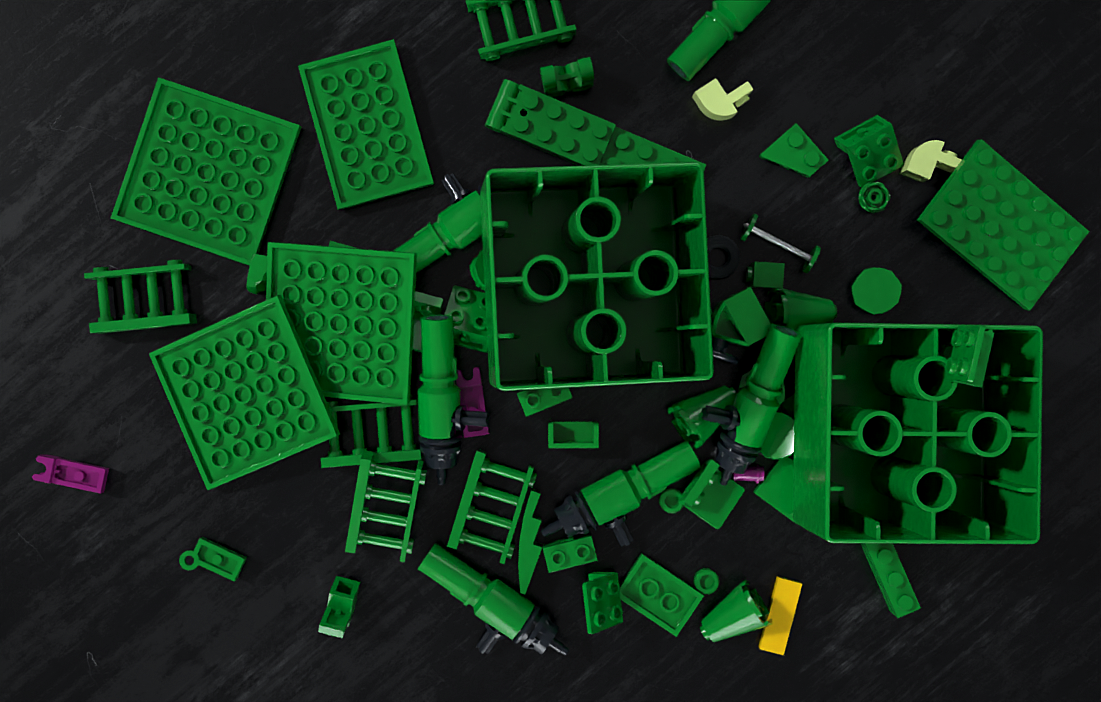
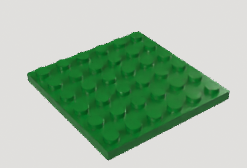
[111,77,301,266]
[266,242,417,405]
[149,295,340,490]

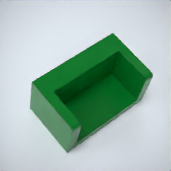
[548,421,599,448]

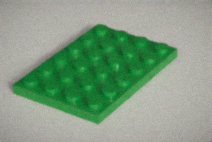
[298,39,434,211]
[917,139,1089,310]

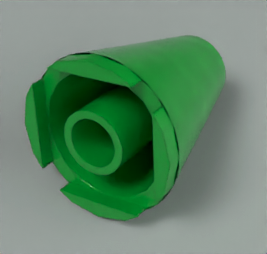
[764,288,837,331]
[668,386,737,449]
[700,580,773,642]

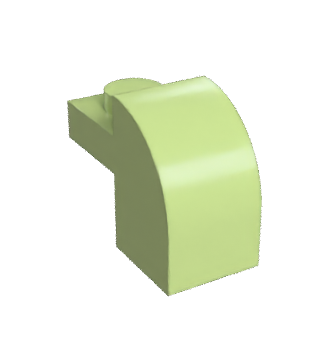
[692,78,753,120]
[900,140,962,183]

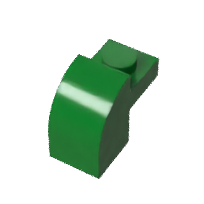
[318,576,360,638]

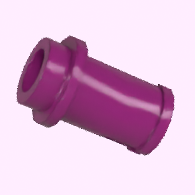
[733,464,764,484]

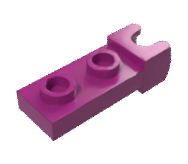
[456,367,489,438]
[32,454,109,494]

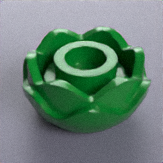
[858,182,890,213]

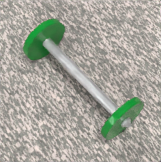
[740,213,821,273]

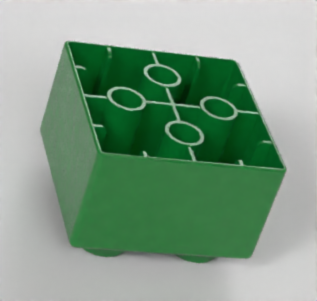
[480,162,714,391]
[793,323,1043,544]

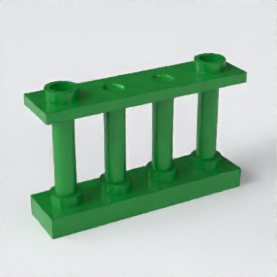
[466,0,576,61]
[84,260,197,333]
[321,395,424,468]
[447,449,537,564]
[345,450,427,562]

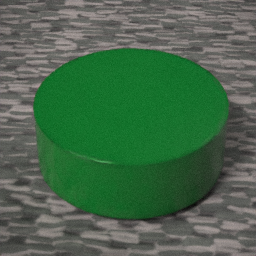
[659,488,683,513]
[694,568,719,594]

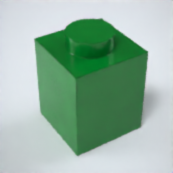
[746,262,785,289]

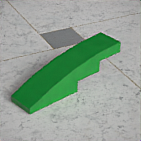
[518,488,542,595]

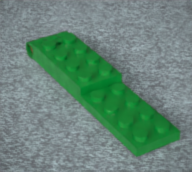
[485,79,706,170]

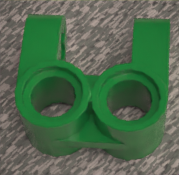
[540,57,594,97]

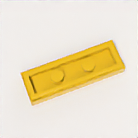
[758,576,802,655]

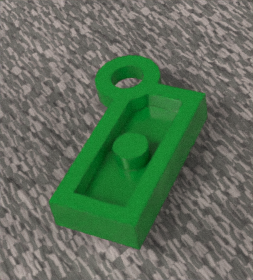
[179,537,247,581]

